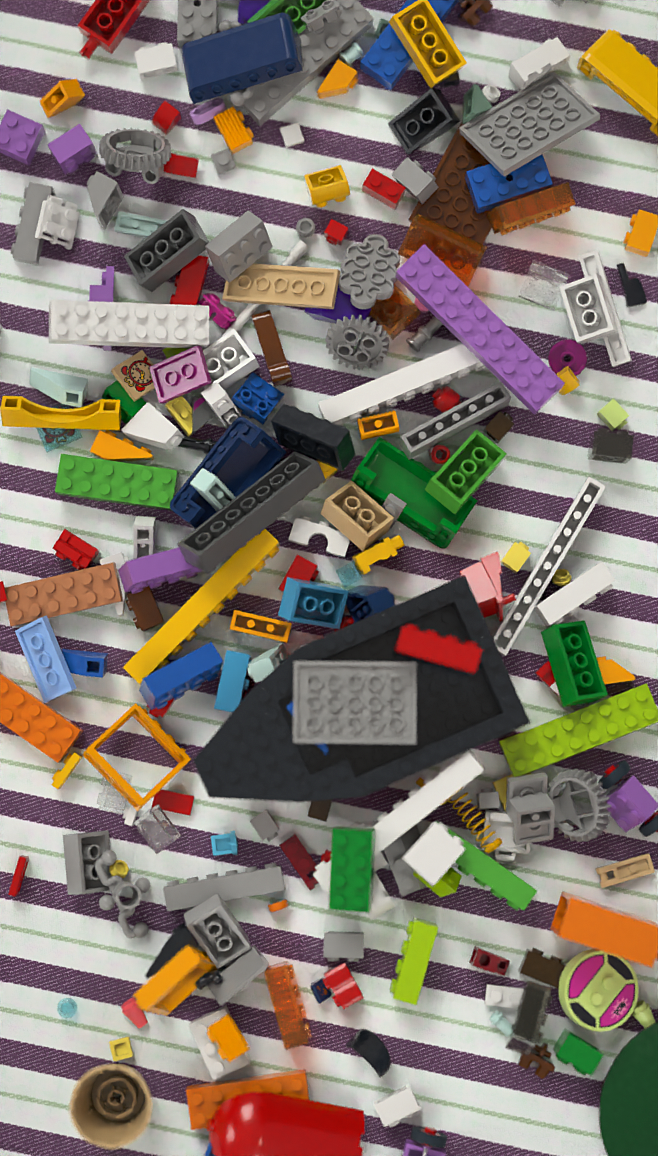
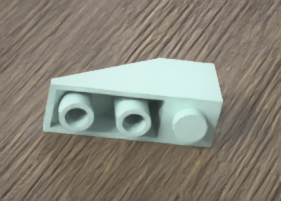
[30,367,88,407]

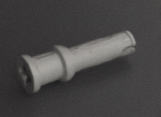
[406,316,443,352]

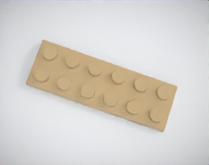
[222,264,340,309]

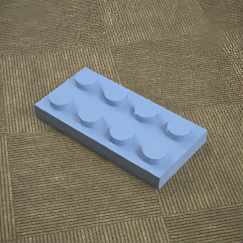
[15,616,77,703]

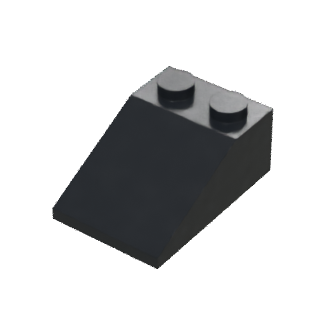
[388,88,460,155]
[145,923,200,979]

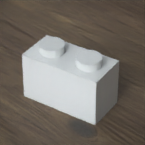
[134,42,178,80]
[373,1084,420,1127]

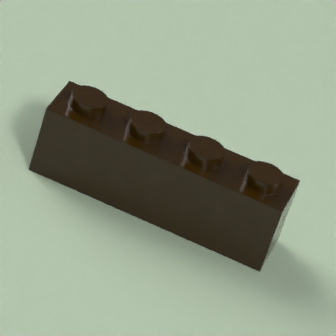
[518,947,566,989]

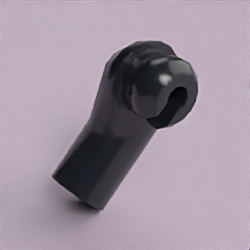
[194,970,223,990]

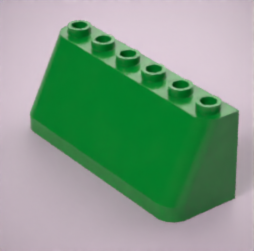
[350,437,478,549]

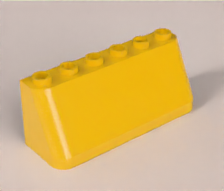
[576,30,658,136]

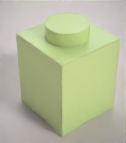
[597,398,629,431]

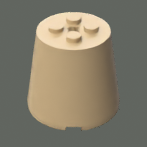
[70,1064,152,1149]

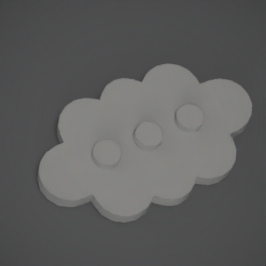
[339,234,400,309]

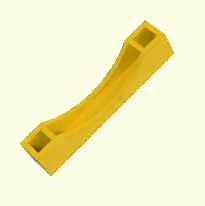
[0,396,121,430]

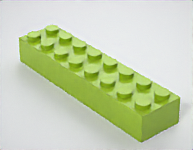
[499,683,658,777]

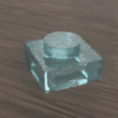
[336,561,363,588]

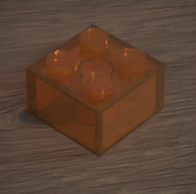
[369,283,421,340]

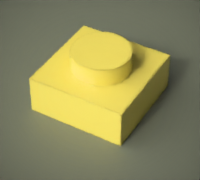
[109,1036,134,1061]

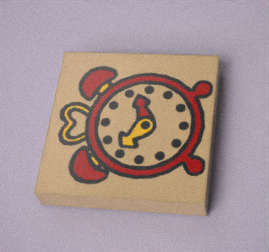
[111,350,155,402]

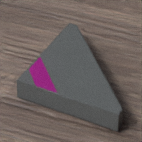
[192,397,216,434]

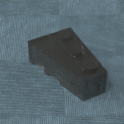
[505,980,552,1056]

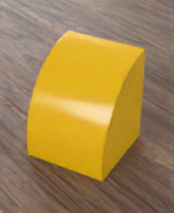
[556,366,580,395]

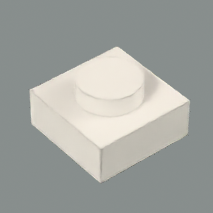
[123,805,138,826]

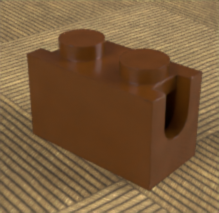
[125,586,165,632]

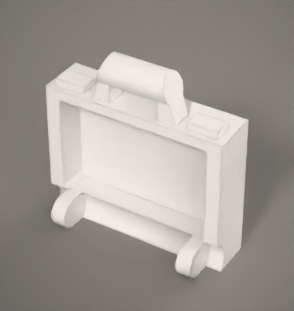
[482,810,531,863]

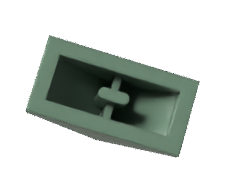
[462,84,493,124]

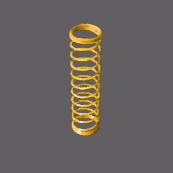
[448,786,503,854]

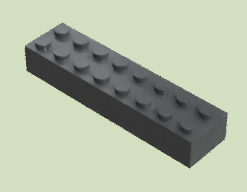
[177,451,326,574]

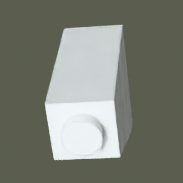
[121,402,185,451]

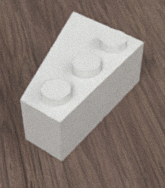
[508,37,570,91]

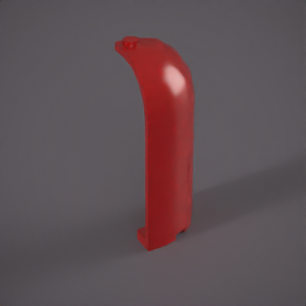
[206,1092,365,1156]

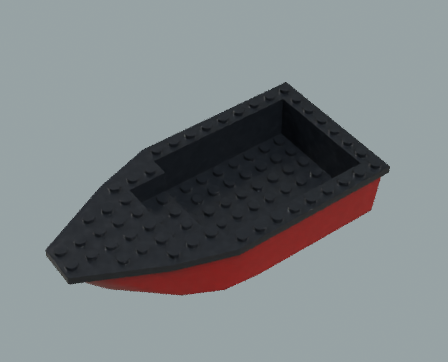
[193,575,530,802]

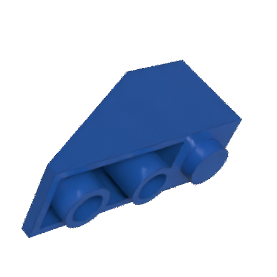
[61,649,108,678]

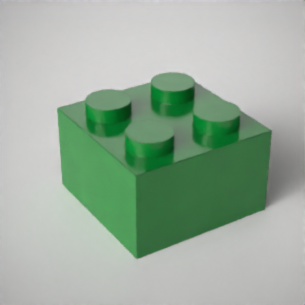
[553,1029,604,1076]

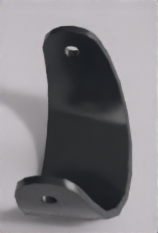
[346,1028,391,1077]

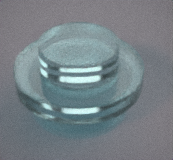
[57,998,77,1018]

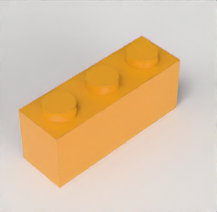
[230,610,292,643]

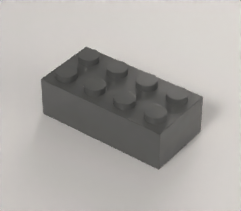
[124,209,209,292]

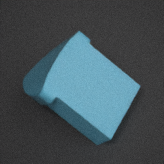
[211,831,238,856]

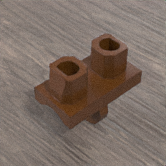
[457,0,493,27]
[518,1043,556,1079]

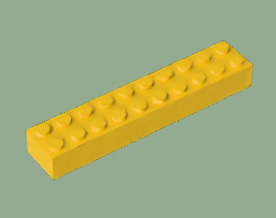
[123,529,280,684]

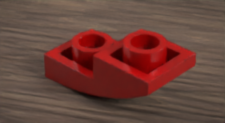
[163,153,199,178]

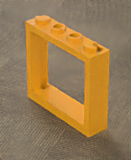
[83,703,191,811]
[133,945,219,1016]

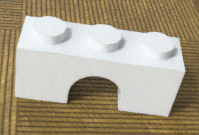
[288,515,350,558]

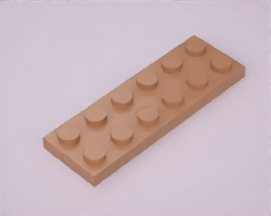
[5,562,123,626]

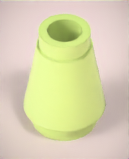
[632,1000,656,1028]

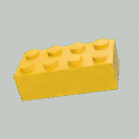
[389,0,467,88]

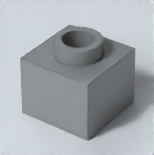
[476,788,500,810]

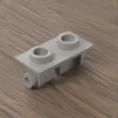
[301,0,343,32]

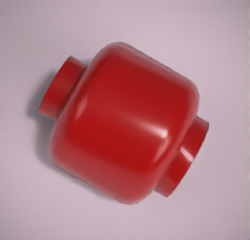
[432,386,461,413]

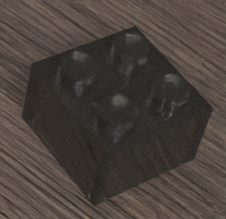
[587,428,634,464]

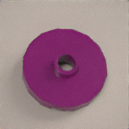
[548,339,587,376]

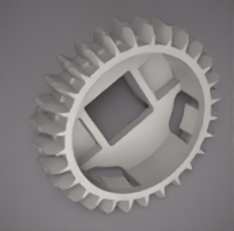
[99,128,171,184]
[547,768,611,842]

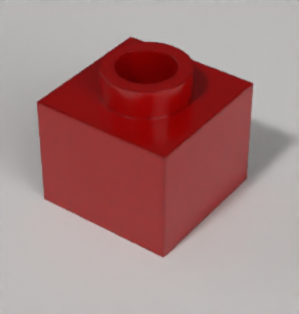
[324,219,349,245]

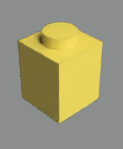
[500,542,531,573]

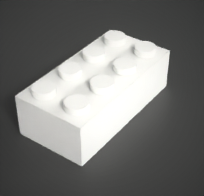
[534,561,616,627]

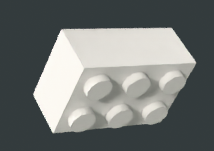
[560,274,618,344]
[189,1005,251,1080]

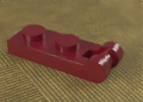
[279,834,319,891]

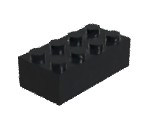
[271,404,355,471]

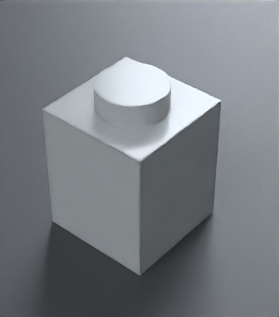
[250,809,280,841]

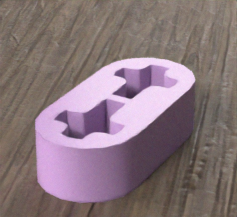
[190,98,227,125]

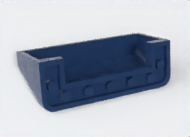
[182,13,303,104]
[170,417,286,529]

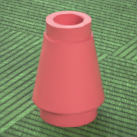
[121,997,148,1029]

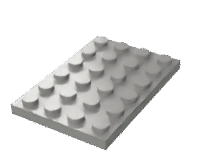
[459,72,600,176]
[293,661,416,744]

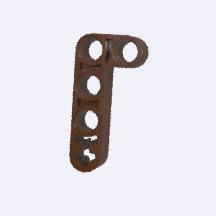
[251,310,293,387]

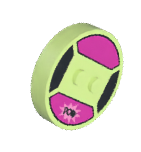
[558,949,638,1032]

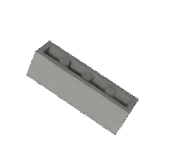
[11,182,55,266]

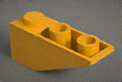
[90,430,154,462]

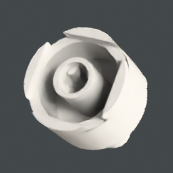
[367,872,395,920]

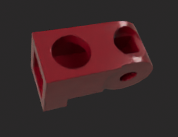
[469,946,510,976]

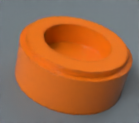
[268,899,288,912]

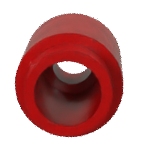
[429,444,450,464]

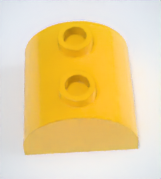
[304,165,350,207]

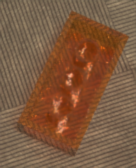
[487,182,576,236]
[398,214,487,287]
[264,960,312,1050]

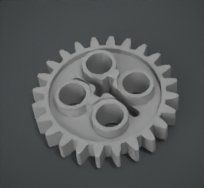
[325,315,389,370]

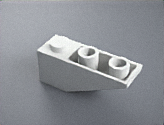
[201,382,242,429]

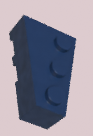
[346,585,395,623]

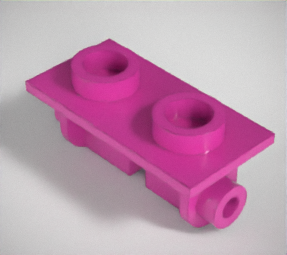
[198,293,237,330]

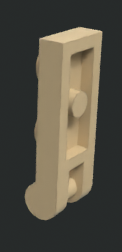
[596,853,655,888]

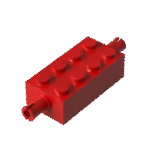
[78,0,150,60]

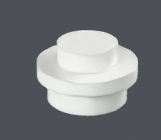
[482,84,500,103]

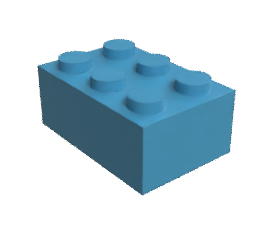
[278,577,349,629]
[214,650,252,712]

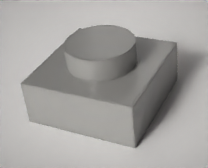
[211,148,236,175]

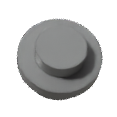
[296,218,315,238]

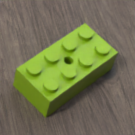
[390,917,438,1005]

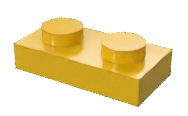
[52,752,83,789]

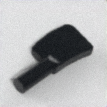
[616,263,647,307]

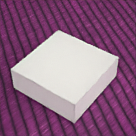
[280,123,304,148]

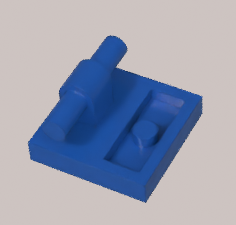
[231,373,284,425]

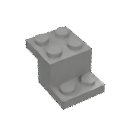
[506,772,555,845]

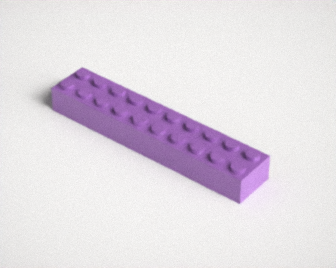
[396,244,565,415]

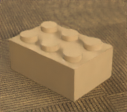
[320,480,394,551]

